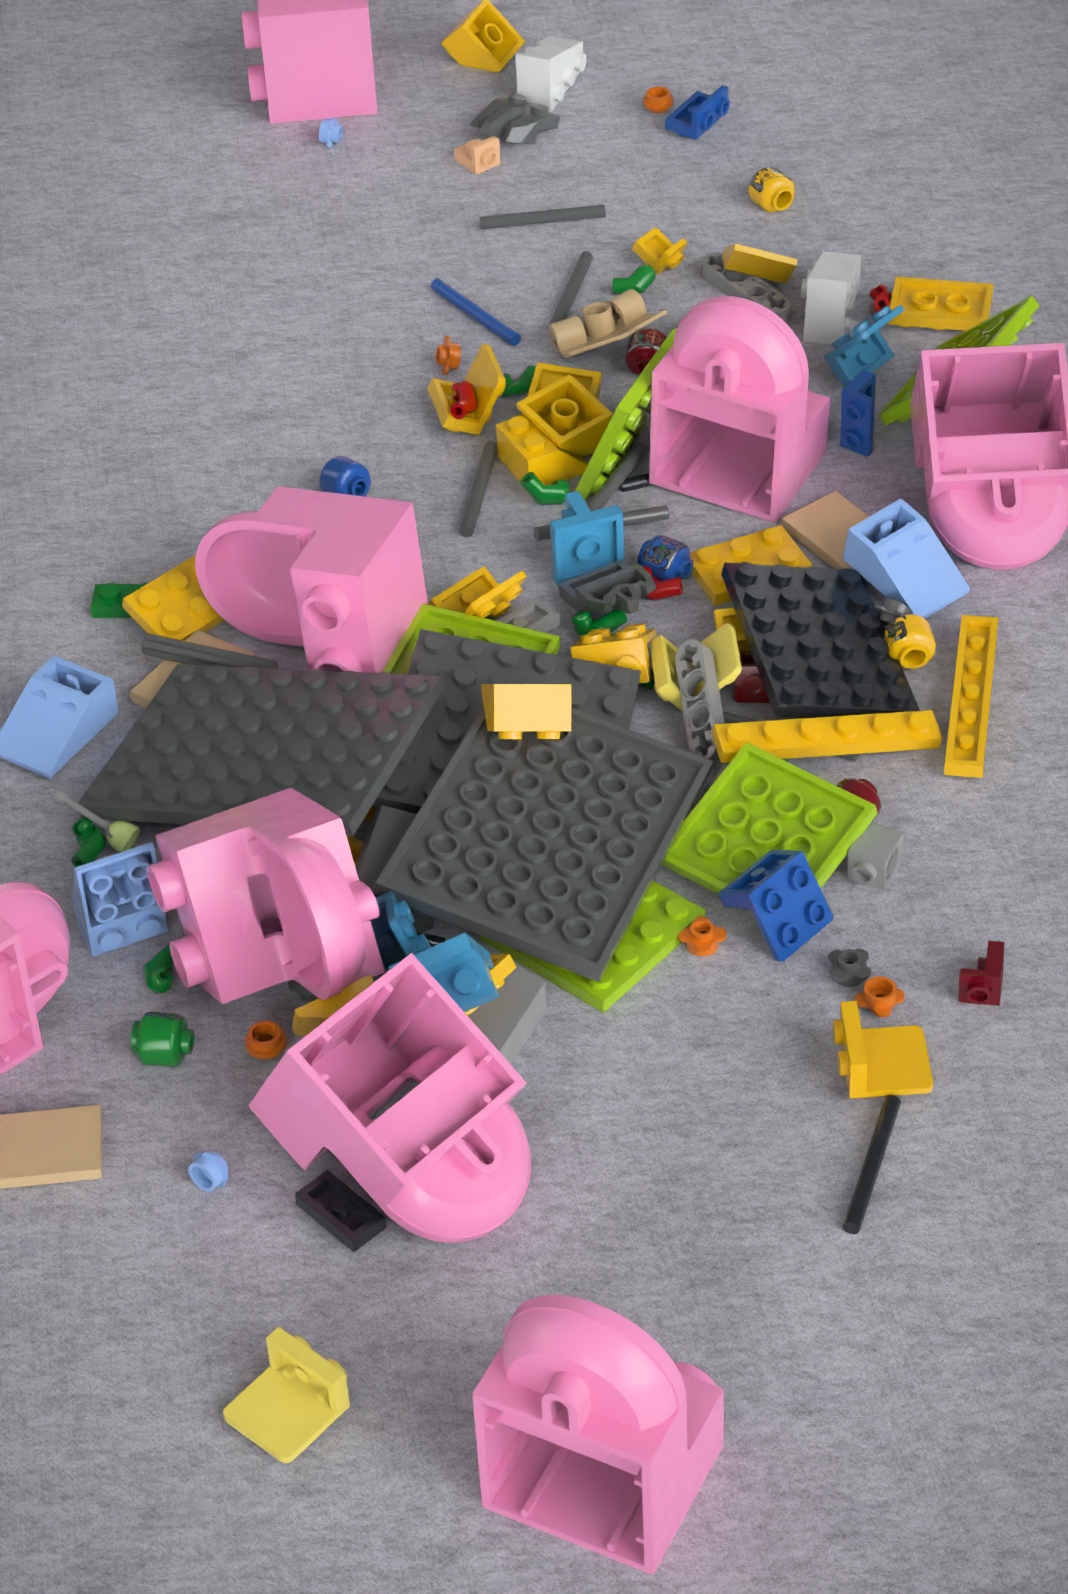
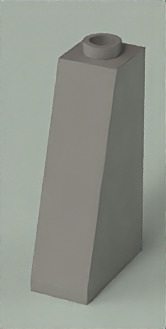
[467,963,546,1064]

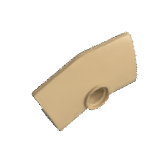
[548,289,667,358]

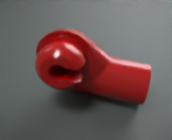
[869,284,892,315]
[450,381,478,420]
[642,566,684,600]

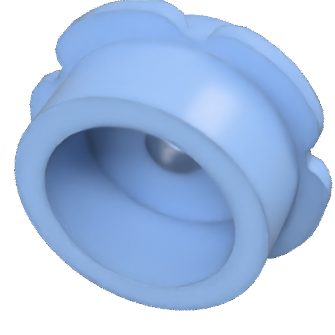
[319,118,343,147]
[188,1151,228,1192]

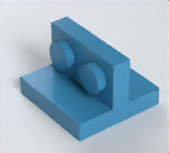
[550,491,624,586]
[388,933,499,1012]

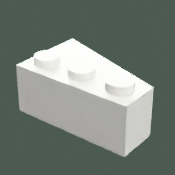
[515,36,586,112]
[801,251,862,344]

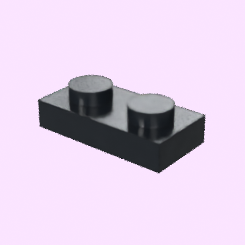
[295,1170,387,1252]

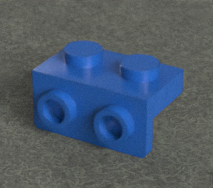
[665,85,730,140]
[840,370,876,457]

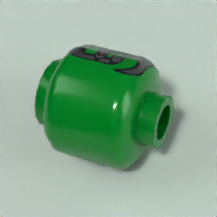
[131,1011,195,1067]

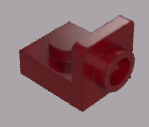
[735,655,770,703]
[958,940,1005,1006]

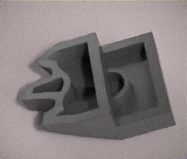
[470,94,560,144]
[558,560,656,614]

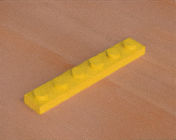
[944,615,999,778]
[712,710,943,763]

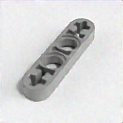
[701,252,792,324]
[675,639,725,770]

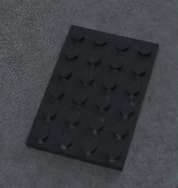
[721,562,920,718]

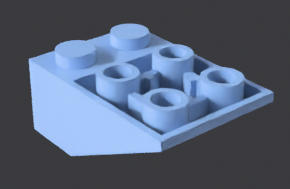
[843,498,970,619]
[0,655,119,779]
[72,842,168,957]

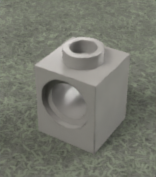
[847,822,904,891]

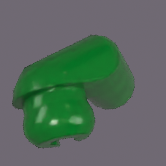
[71,817,105,867]
[143,943,174,993]

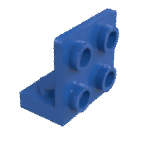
[718,850,833,962]

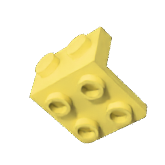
[649,623,742,712]
[223,1326,350,1463]

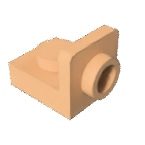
[454,136,501,175]

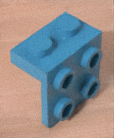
[824,305,905,388]
[370,891,431,976]

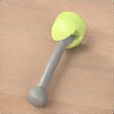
[53,789,140,852]

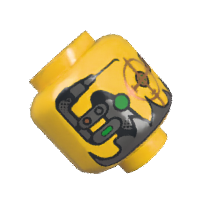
[748,166,795,212]
[884,614,936,669]

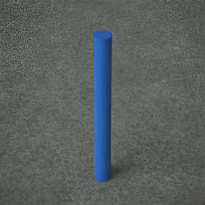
[431,278,521,346]

